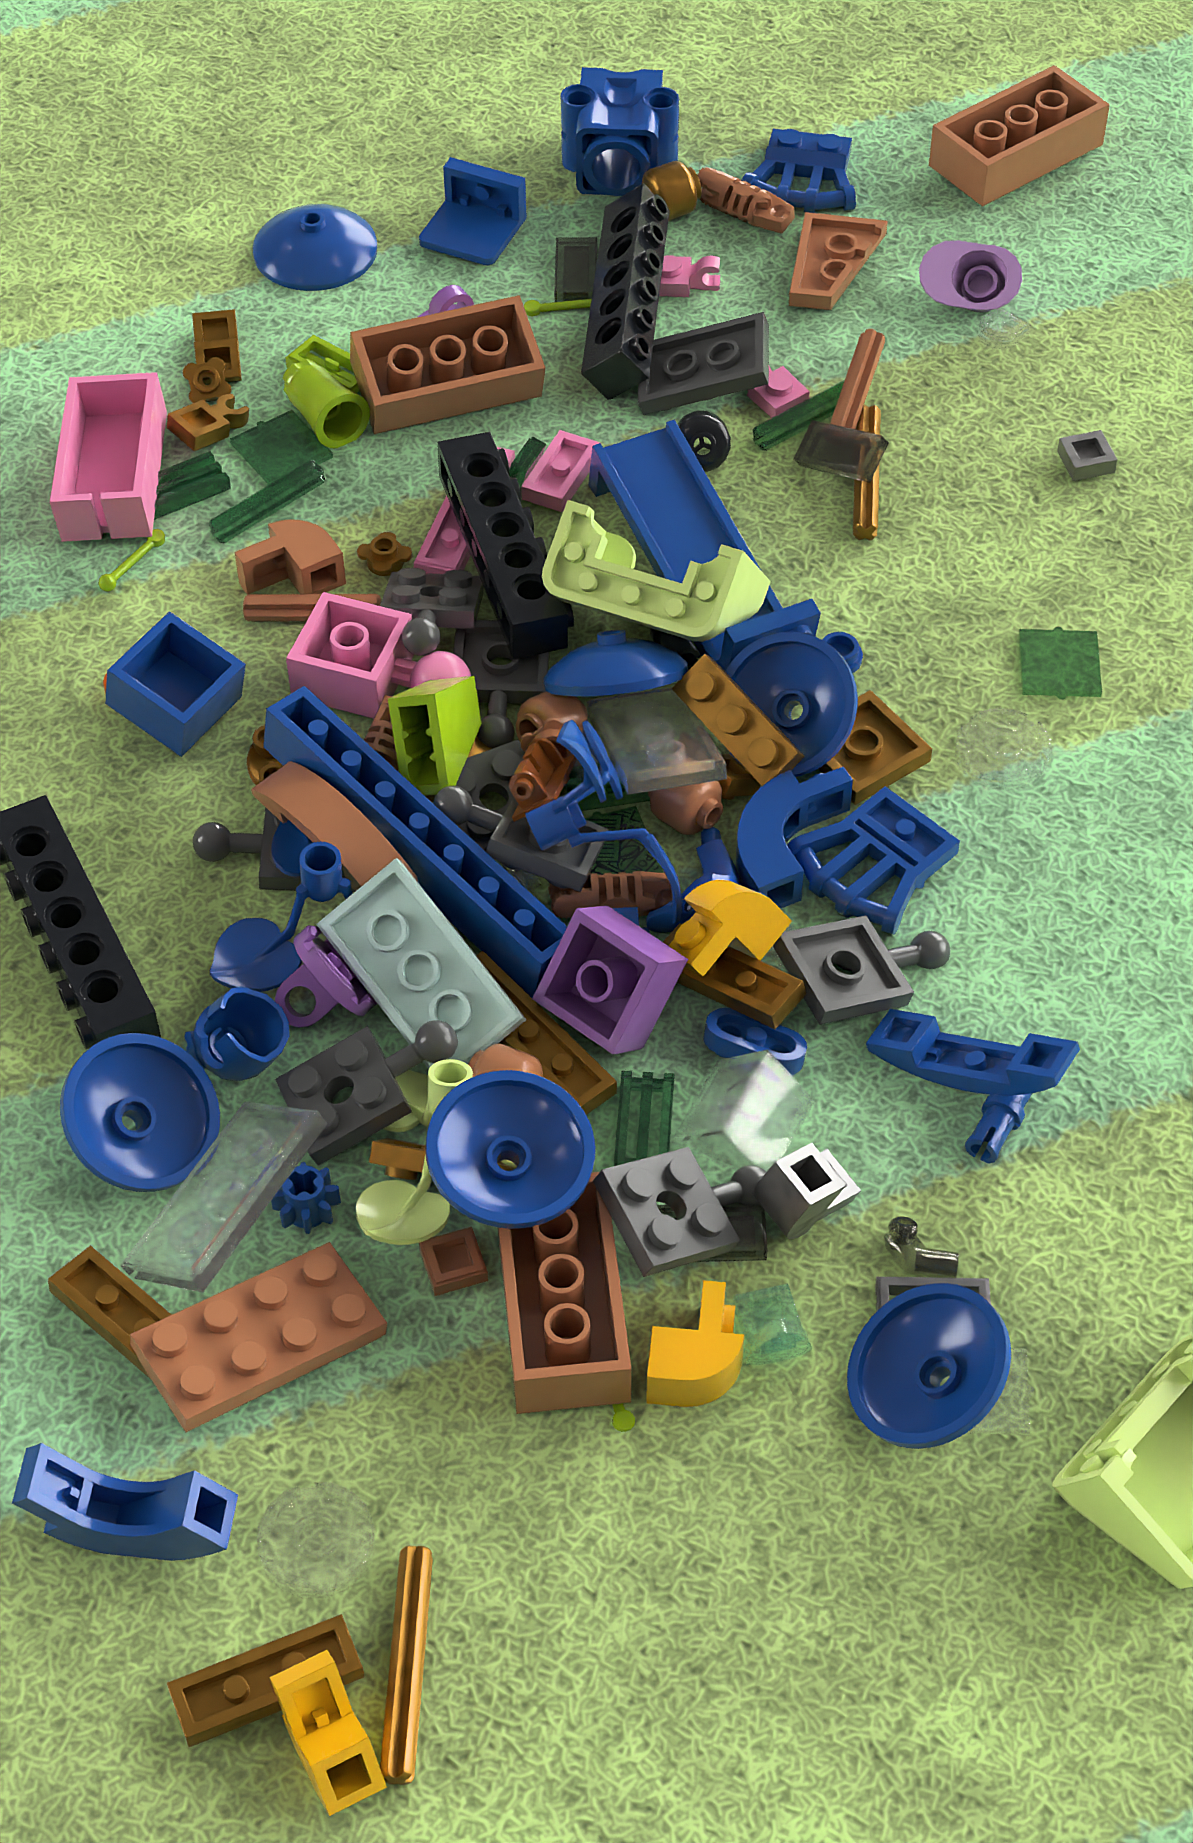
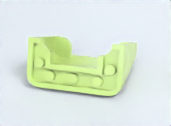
[542,500,771,642]
[1052,1333,1193,1589]

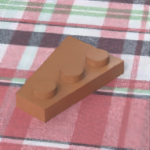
[789,212,888,310]

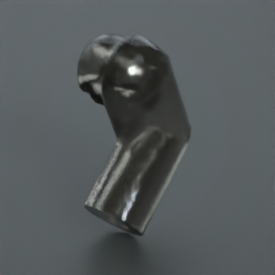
[884,1216,959,1278]

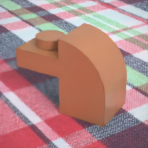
[234,519,346,595]

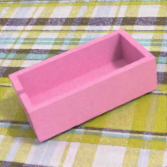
[50,372,167,542]

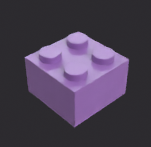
[532,906,688,1055]

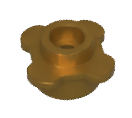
[183,357,232,403]
[357,532,412,576]

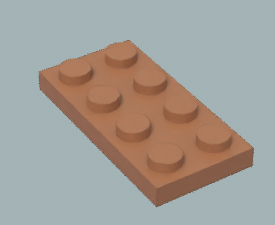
[130,1242,387,1432]

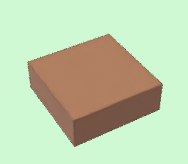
[419,1226,488,1296]

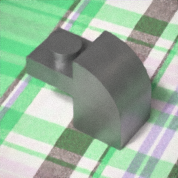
[753,1143,861,1239]

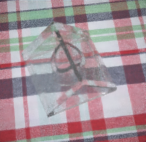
[671,1049,814,1172]

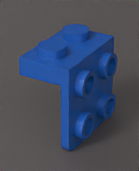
[419,157,527,266]

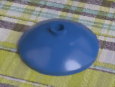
[253,204,377,291]
[544,630,688,696]
[725,632,858,777]
[60,1033,220,1192]
[425,1070,595,1229]
[847,1283,1011,1449]

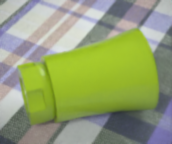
[282,359,370,449]

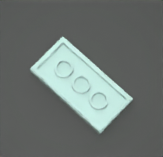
[316,858,527,1069]

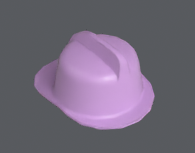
[919,240,1022,312]

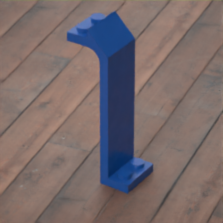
[588,419,821,671]

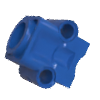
[560,67,679,196]

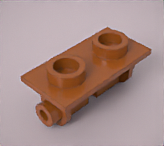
[509,738,577,822]

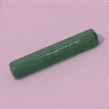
[752,380,845,451]
[209,460,325,543]

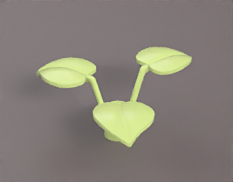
[356,1059,517,1245]

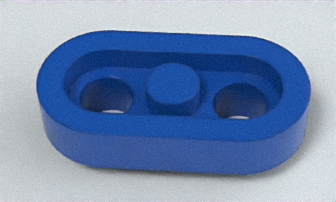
[703,1008,807,1078]

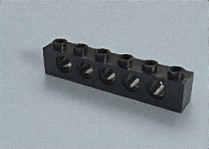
[581,183,669,400]
[437,432,574,659]
[0,795,161,1049]

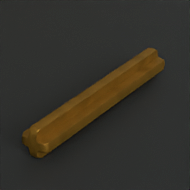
[853,404,881,541]
[380,1545,433,1785]

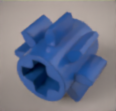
[270,1162,341,1234]

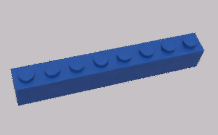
[264,686,567,998]

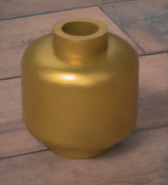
[642,161,702,221]

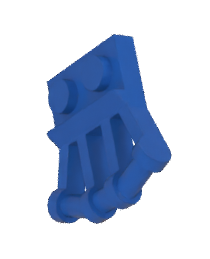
[741,129,856,213]
[787,786,960,935]

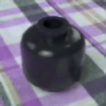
[677,411,731,472]

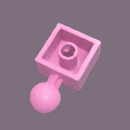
[286,592,471,719]

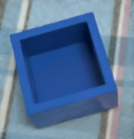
[105,611,246,757]

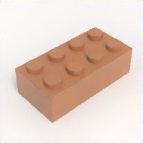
[929,65,1110,207]
[350,295,545,434]
[497,1172,631,1414]

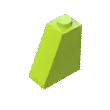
[388,676,482,796]

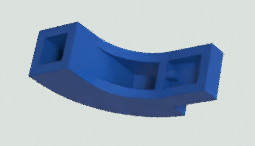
[736,767,853,909]
[12,1443,238,1561]

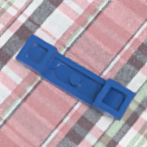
[866,1009,1080,1095]

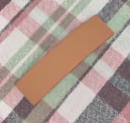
[251,761,418,891]

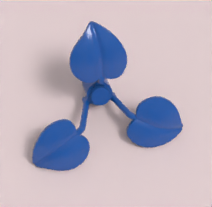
[525,720,682,924]
[209,820,353,992]

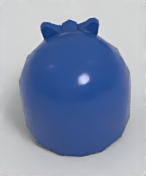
[184,987,290,1081]

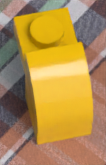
[669,880,792,977]
[646,1280,744,1407]
[270,1650,387,1816]

